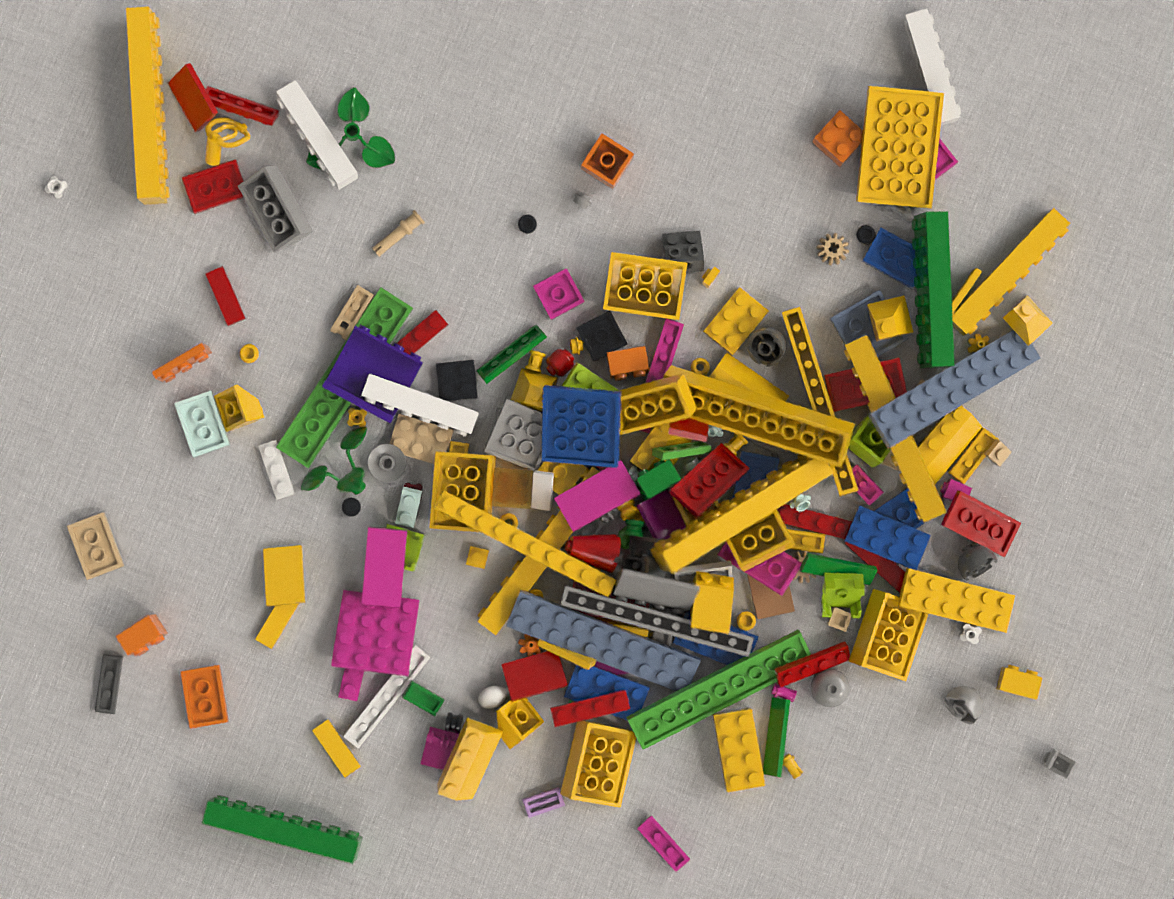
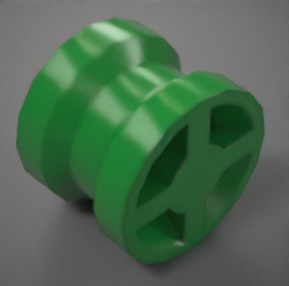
[624,519,645,537]

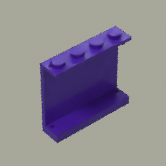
[322,324,423,423]

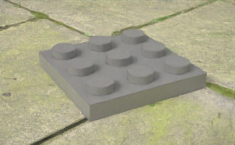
[483,398,543,471]

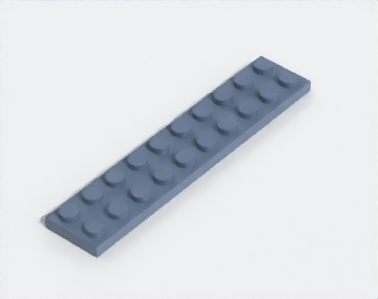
[868,330,1041,449]
[506,590,701,691]

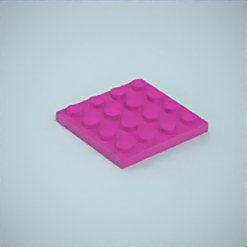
[331,590,420,677]

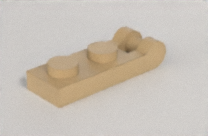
[330,285,375,340]

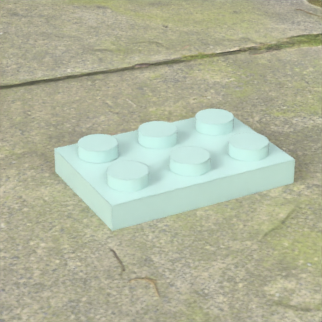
[174,391,230,458]

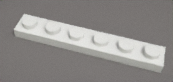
[343,645,431,749]

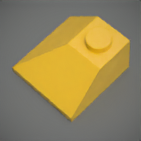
[867,295,914,342]
[1003,295,1052,346]
[511,368,558,412]
[214,385,264,432]
[497,698,544,749]

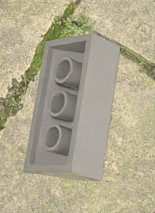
[238,165,313,252]

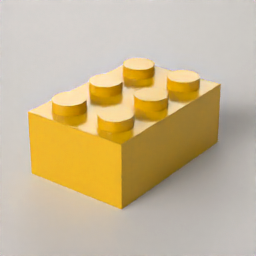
[726,509,795,572]

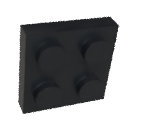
[576,310,628,362]
[436,360,478,401]

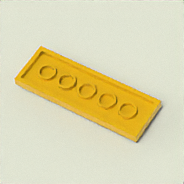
[897,568,1015,633]

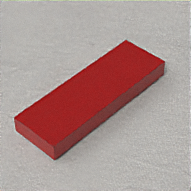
[205,266,246,326]

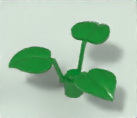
[306,87,395,169]
[301,427,368,495]

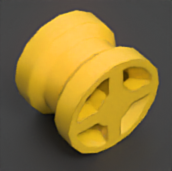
[617,499,639,521]

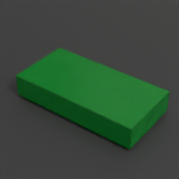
[401,680,445,716]

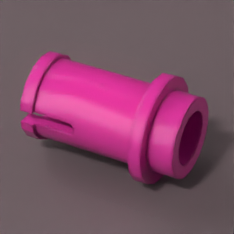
[771,683,797,702]

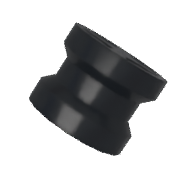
[445,712,463,734]

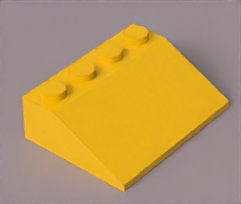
[603,252,687,320]
[429,451,496,532]
[849,589,928,681]
[560,720,636,808]

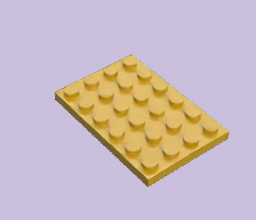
[856,86,944,209]

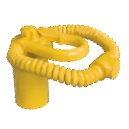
[205,117,251,166]

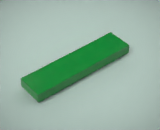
[477,324,547,384]
[800,553,878,585]
[763,697,790,777]

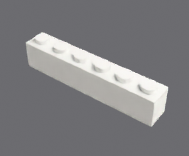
[903,9,961,125]
[276,80,358,190]
[361,374,479,436]

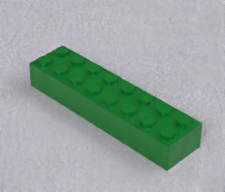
[912,211,954,369]
[202,795,363,864]

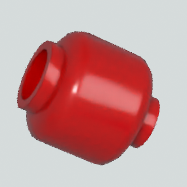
[546,349,575,377]

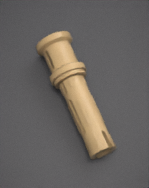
[372,210,425,257]

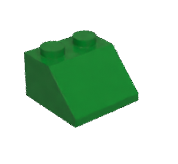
[634,459,681,501]

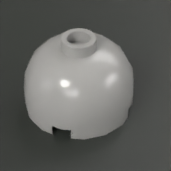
[811,669,850,707]
[944,686,984,724]

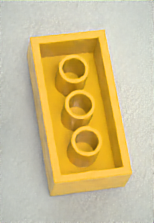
[618,373,697,435]
[713,707,765,792]

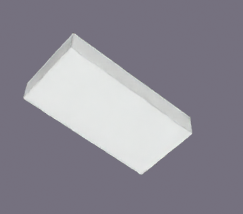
[531,470,554,511]

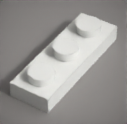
[258,440,295,500]
[674,561,732,585]

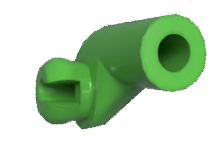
[618,525,630,549]

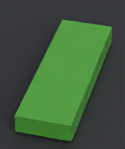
[652,441,711,460]

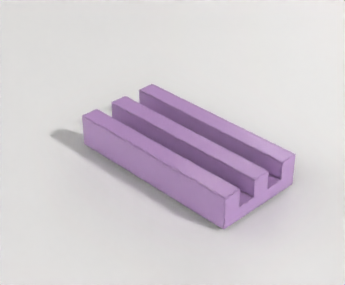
[522,787,565,818]

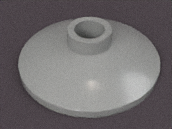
[368,444,406,482]

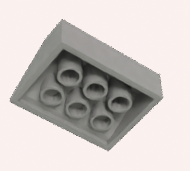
[612,569,700,614]

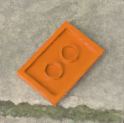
[152,343,212,383]
[180,665,229,729]

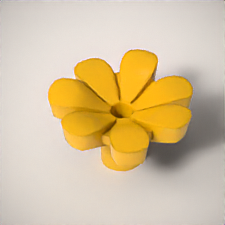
[967,333,990,353]

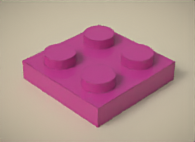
[533,268,585,320]

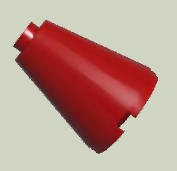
[565,534,621,573]

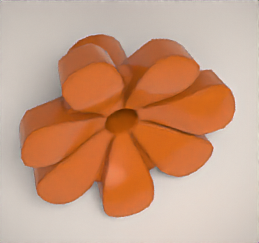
[518,634,541,657]

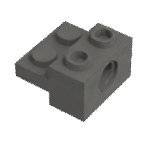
[662,231,704,273]
[621,535,665,578]

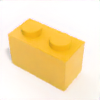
[996,664,1043,700]

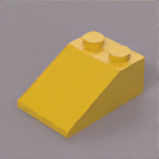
[690,571,734,634]

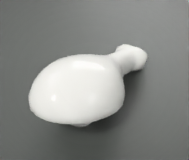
[478,686,510,709]

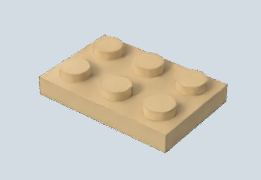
[389,414,454,464]
[67,512,124,580]

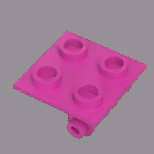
[420,726,459,770]

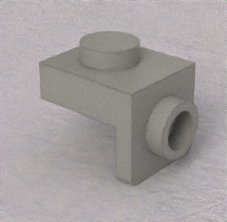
[1044,749,1077,779]

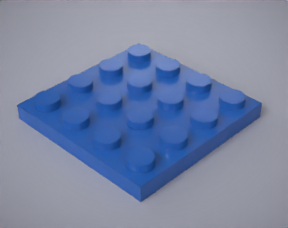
[542,385,621,468]

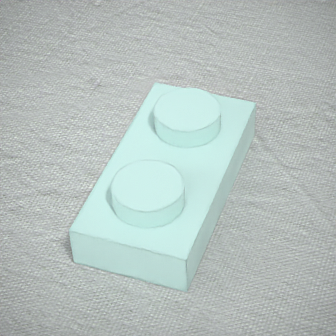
[395,487,422,528]

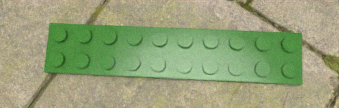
[276,287,413,468]
[626,629,811,750]

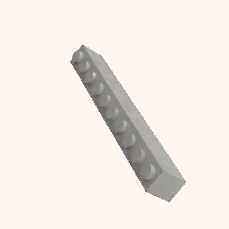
[561,586,754,657]

